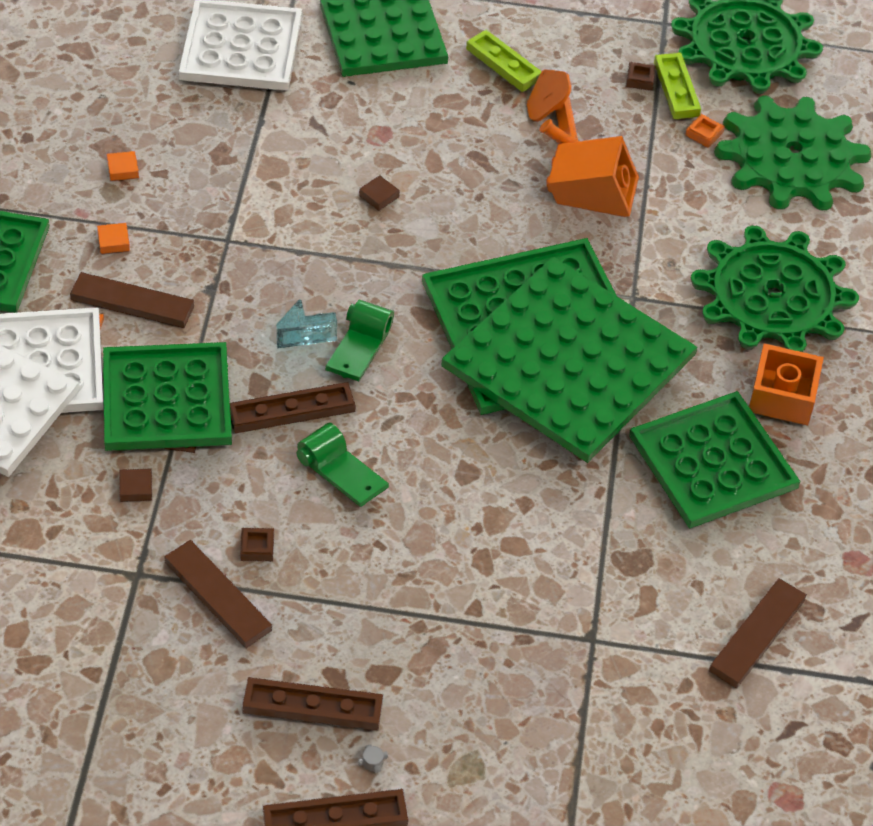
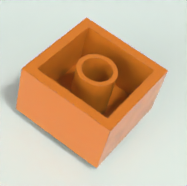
[749,343,824,426]

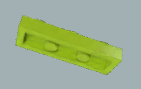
[466,29,542,92]
[654,53,701,119]

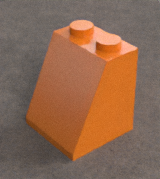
[546,136,639,217]

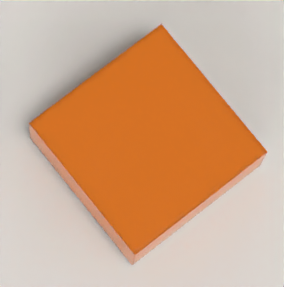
[685,114,725,148]
[107,151,139,181]
[97,223,130,254]

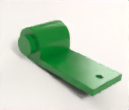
[325,299,394,382]
[296,423,389,507]

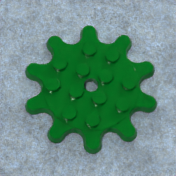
[671,0,823,94]
[714,95,872,210]
[690,225,859,352]

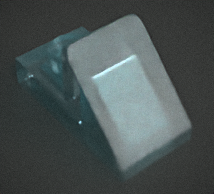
[276,299,337,349]

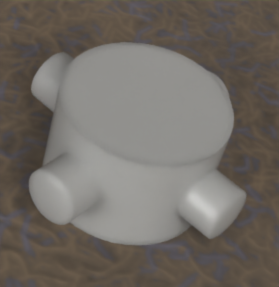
[358,745,388,773]

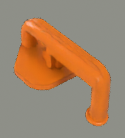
[527,69,578,144]

